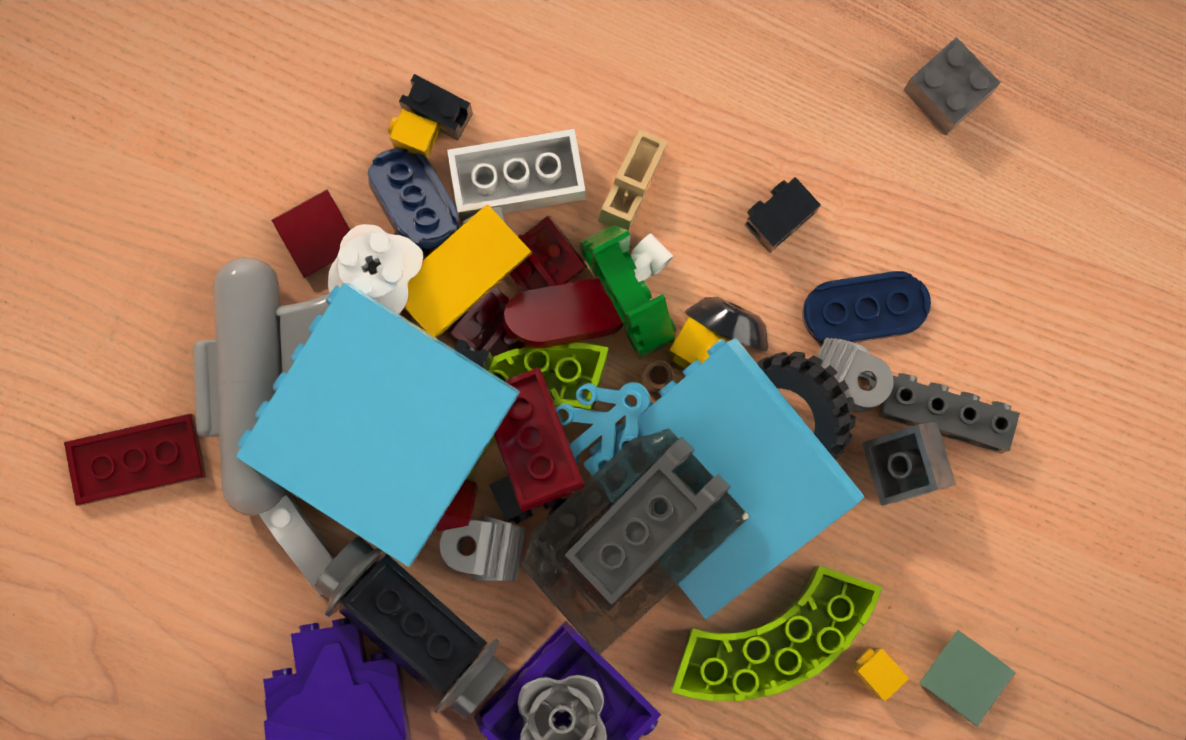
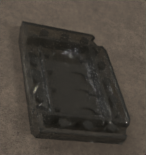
[520,428,750,655]

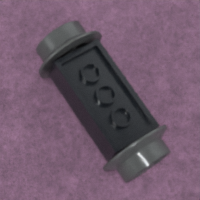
[314,536,510,721]

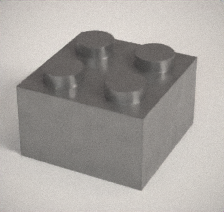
[904,37,1001,135]
[862,422,956,506]

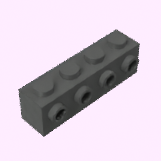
[878,373,1020,453]

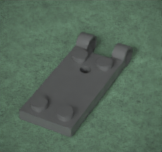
[565,437,731,605]

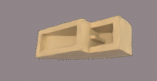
[598,129,668,231]

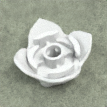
[328,224,423,314]

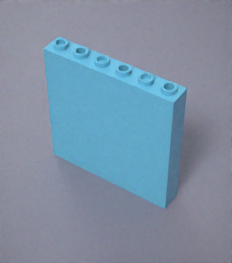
[236,283,520,567]
[583,338,865,620]

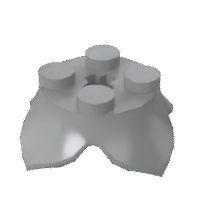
[518,675,607,740]

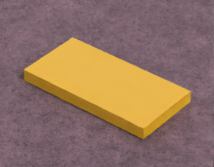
[404,204,532,338]

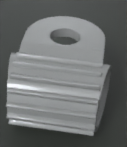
[817,338,893,412]
[440,515,526,581]

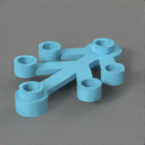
[556,382,650,477]

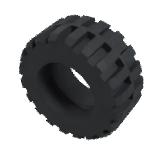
[757,352,856,460]

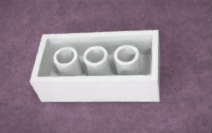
[447,129,586,221]

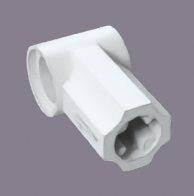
[631,234,674,282]

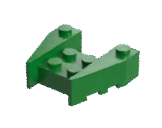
[579,225,677,360]

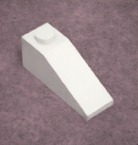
[259,495,335,596]

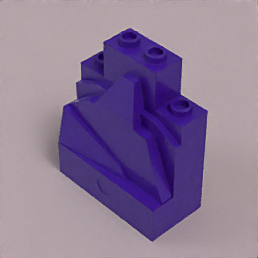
[263,618,412,740]
[473,620,661,740]

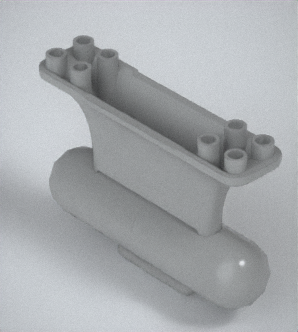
[193,257,381,516]

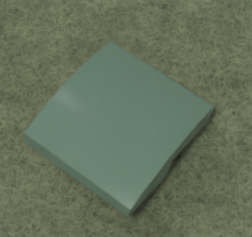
[920,630,1016,727]

